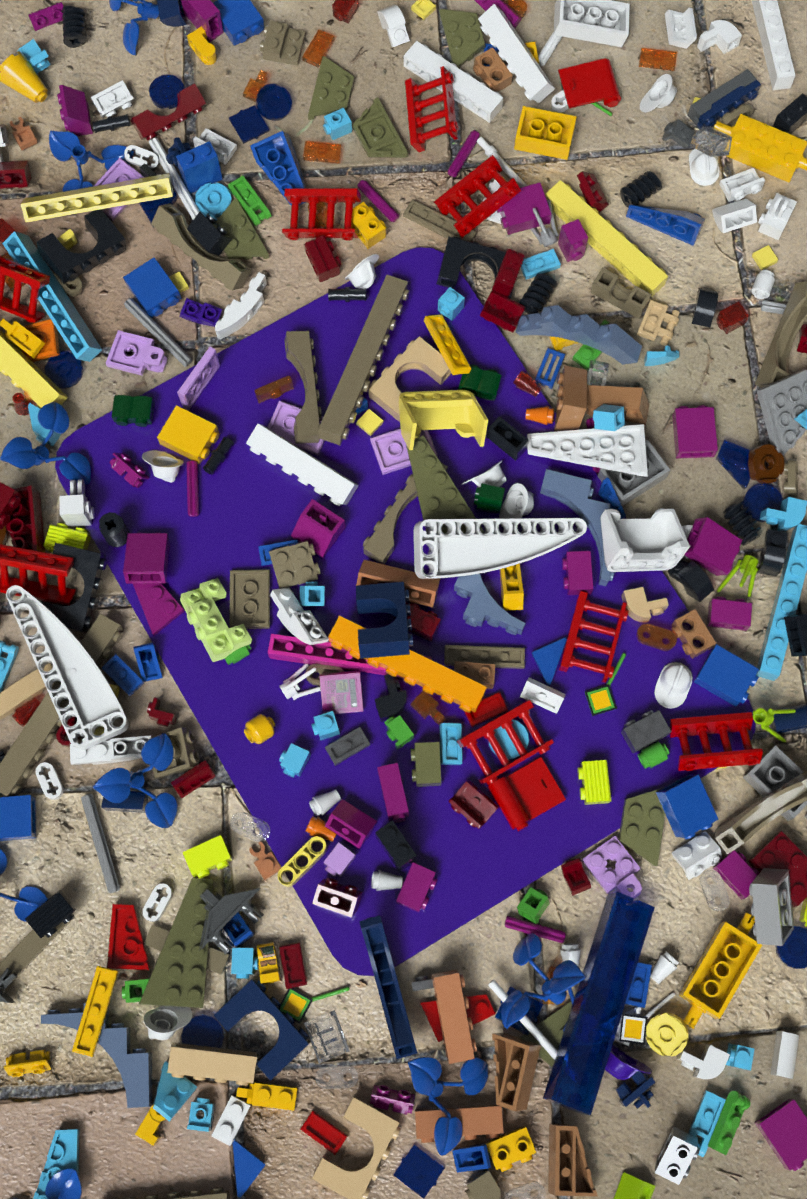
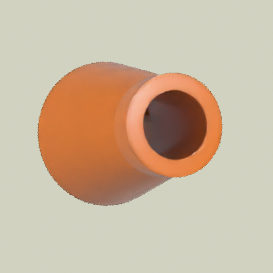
[526,406,554,425]
[305,816,336,842]

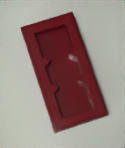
[171,760,216,799]
[279,942,307,989]

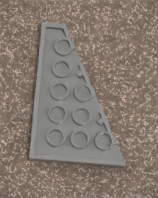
[756,368,807,456]

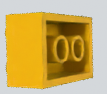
[514,106,577,160]

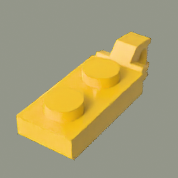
[0,319,45,358]
[236,1083,298,1111]

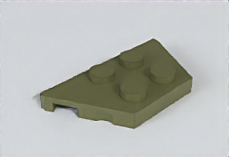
[439,9,486,69]
[308,56,354,120]
[352,97,408,158]
[216,198,269,260]
[618,787,665,866]

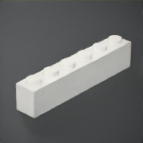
[751,0,795,91]
[478,4,555,103]
[404,41,503,123]
[246,424,359,506]

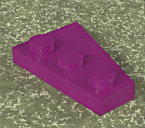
[133,583,184,636]

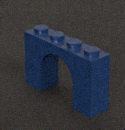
[356,582,413,659]
[214,980,310,1081]

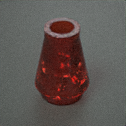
[513,371,542,397]
[12,393,33,416]
[12,697,40,727]

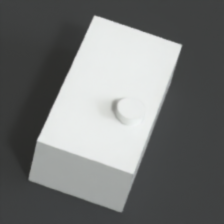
[553,0,630,47]

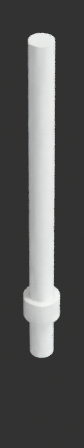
[477,137,527,188]
[488,979,581,1083]

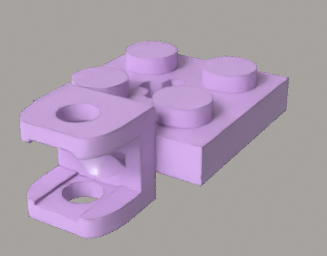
[105,330,168,376]
[582,836,642,903]

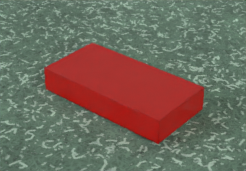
[464,692,508,728]
[300,1111,348,1155]

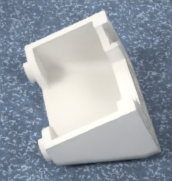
[600,508,690,572]

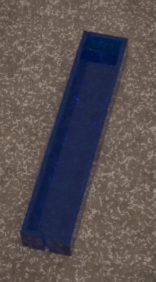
[543,891,655,1115]

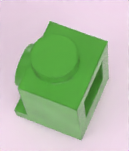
[385,715,414,750]
[517,887,550,924]
[122,979,149,1003]

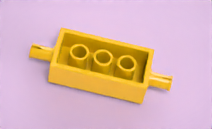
[712,114,807,183]
[679,912,762,1029]

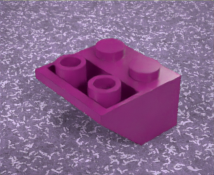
[57,85,93,136]
[291,499,345,558]

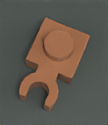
[10,117,38,151]
[249,841,281,881]

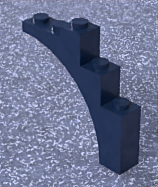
[359,916,417,1059]

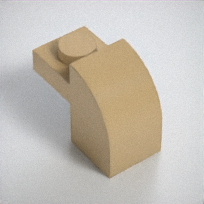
[621,587,669,622]

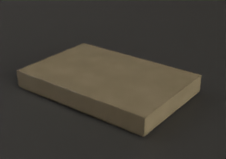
[230,570,270,629]

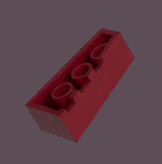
[6,485,45,553]

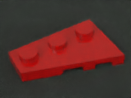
[107,904,150,970]
[420,994,495,1042]

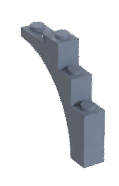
[516,305,642,365]
[540,469,614,586]
[454,524,525,635]
[41,1003,153,1108]

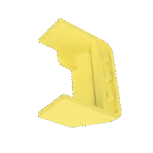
[399,390,488,450]

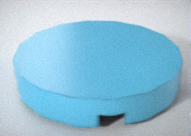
[195,182,232,217]
[488,720,529,760]

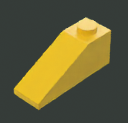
[499,563,524,611]

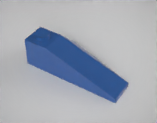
[250,131,306,206]
[626,205,705,246]

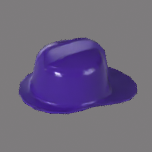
[602,1043,652,1080]

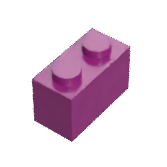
[558,219,588,262]
[562,551,593,595]
[707,597,752,631]
[325,799,377,849]
[712,850,760,900]
[396,862,438,913]

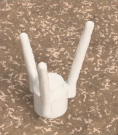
[280,664,321,700]

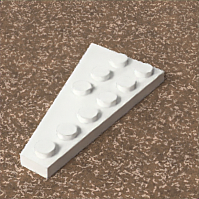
[527,424,648,477]

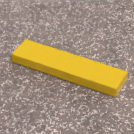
[424,315,471,375]
[72,966,119,1057]

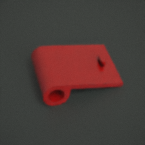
[558,58,621,109]
[488,757,566,832]

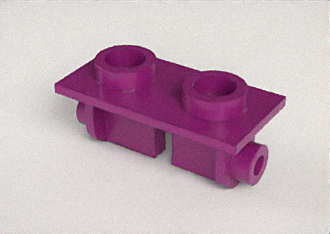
[28,2,63,31]
[110,453,149,488]
[370,1085,415,1115]

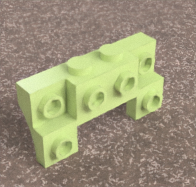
[180,578,252,662]

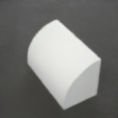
[712,198,757,233]
[771,1031,799,1079]

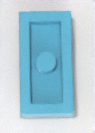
[521,249,561,280]
[440,723,462,765]

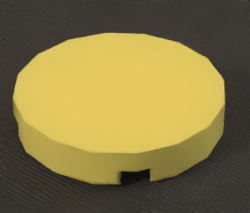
[646,1012,689,1056]

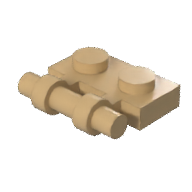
[637,300,680,346]

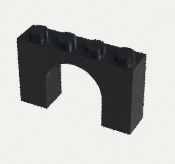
[37,209,126,284]
[436,236,514,299]
[41,543,107,632]

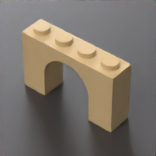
[369,336,452,422]
[312,1096,401,1199]

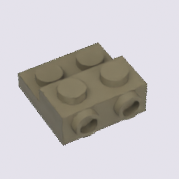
[260,20,306,66]
[269,540,321,589]
[152,727,200,779]

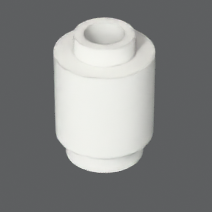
[751,270,775,299]

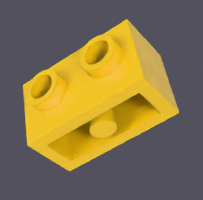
[352,202,386,249]
[485,1126,536,1172]

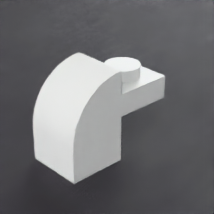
[377,5,410,47]
[697,20,742,54]
[677,1044,730,1079]

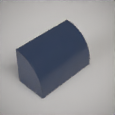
[157,0,186,27]
[770,703,807,734]
[101,791,148,813]

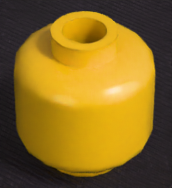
[244,714,275,744]

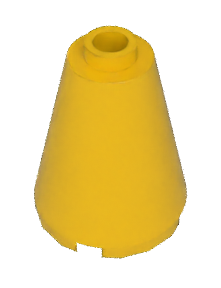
[0,51,48,103]

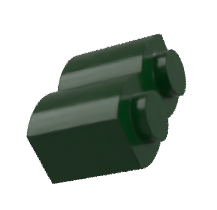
[458,364,502,401]
[112,395,155,427]
[474,483,505,514]

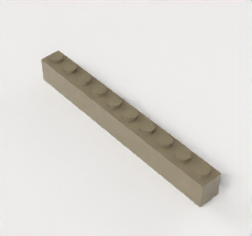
[318,275,410,446]
[0,613,124,797]

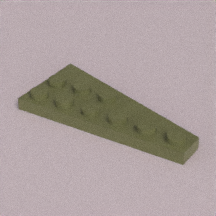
[406,435,484,534]
[138,878,213,1008]

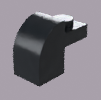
[692,288,719,328]
[757,529,787,577]
[668,559,714,602]
[375,674,407,722]

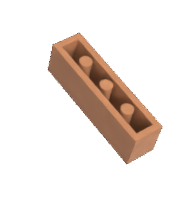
[356,560,440,608]
[431,969,477,1064]
[415,1105,504,1143]

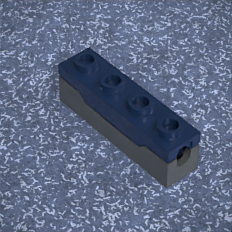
[688,69,761,131]

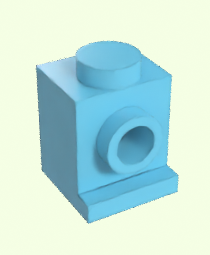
[726,1043,755,1071]
[187,1097,215,1132]

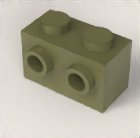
[411,742,441,787]

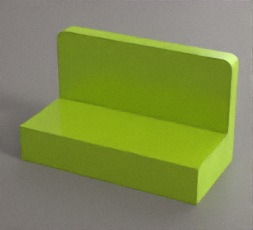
[614,1172,655,1199]

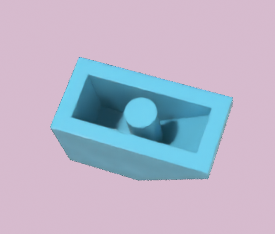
[28,403,61,446]

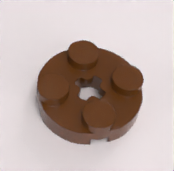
[748,444,785,484]

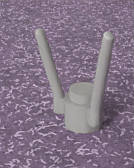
[530,200,559,247]

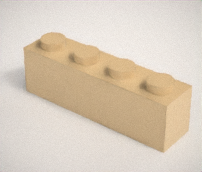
[167,1042,257,1086]

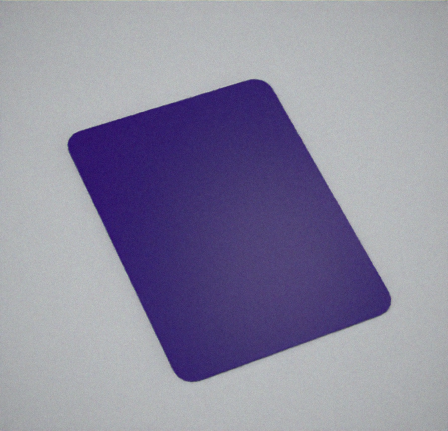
[55,247,755,976]

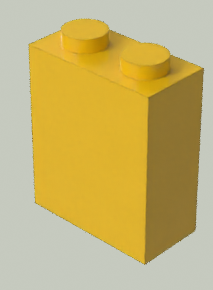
[157,405,219,464]

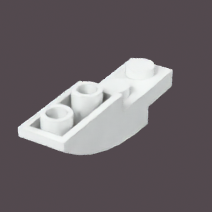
[215,272,267,339]
[270,587,329,645]
[70,735,152,765]

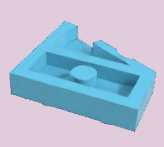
[153,1061,197,1122]

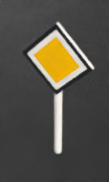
[618,992,675,1045]

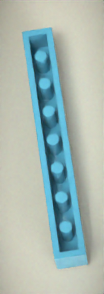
[2,231,102,362]
[756,524,807,681]

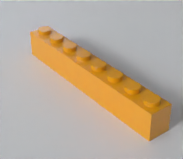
[328,616,487,713]

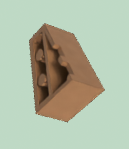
[554,366,587,432]
[586,385,650,425]
[492,1033,541,1111]
[548,1124,598,1197]

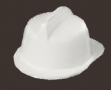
[640,74,677,113]
[689,146,719,186]
[345,254,379,289]
[142,450,184,483]
[462,460,506,487]
[499,483,534,526]
[654,662,692,709]
[143,1006,192,1040]

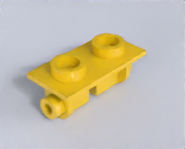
[4,1049,52,1077]

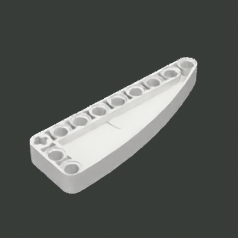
[413,518,587,579]
[6,585,129,751]

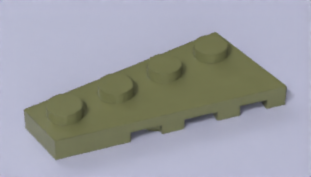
[519,987,607,1067]

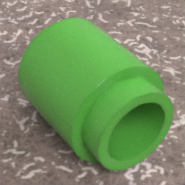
[225,645,251,665]
[637,741,670,769]

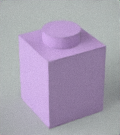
[323,842,356,877]

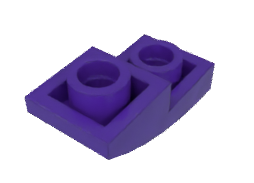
[179,298,222,327]

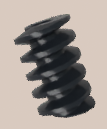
[62,6,86,48]
[620,171,662,207]
[520,274,557,314]
[723,501,761,546]
[99,512,129,547]

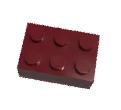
[747,831,807,908]

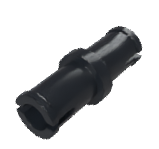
[92,114,131,133]
[328,287,367,302]
[203,437,234,475]

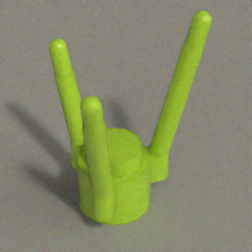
[716,555,759,597]
[753,708,796,742]

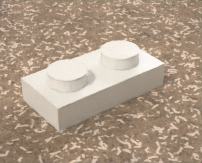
[520,678,566,714]
[212,1095,251,1146]

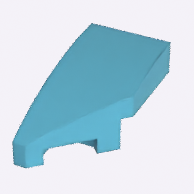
[644,345,679,366]

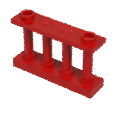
[405,66,459,152]
[434,155,521,238]
[282,188,361,241]
[0,256,50,323]
[0,544,76,605]
[559,591,629,683]
[457,700,554,785]
[669,712,763,771]

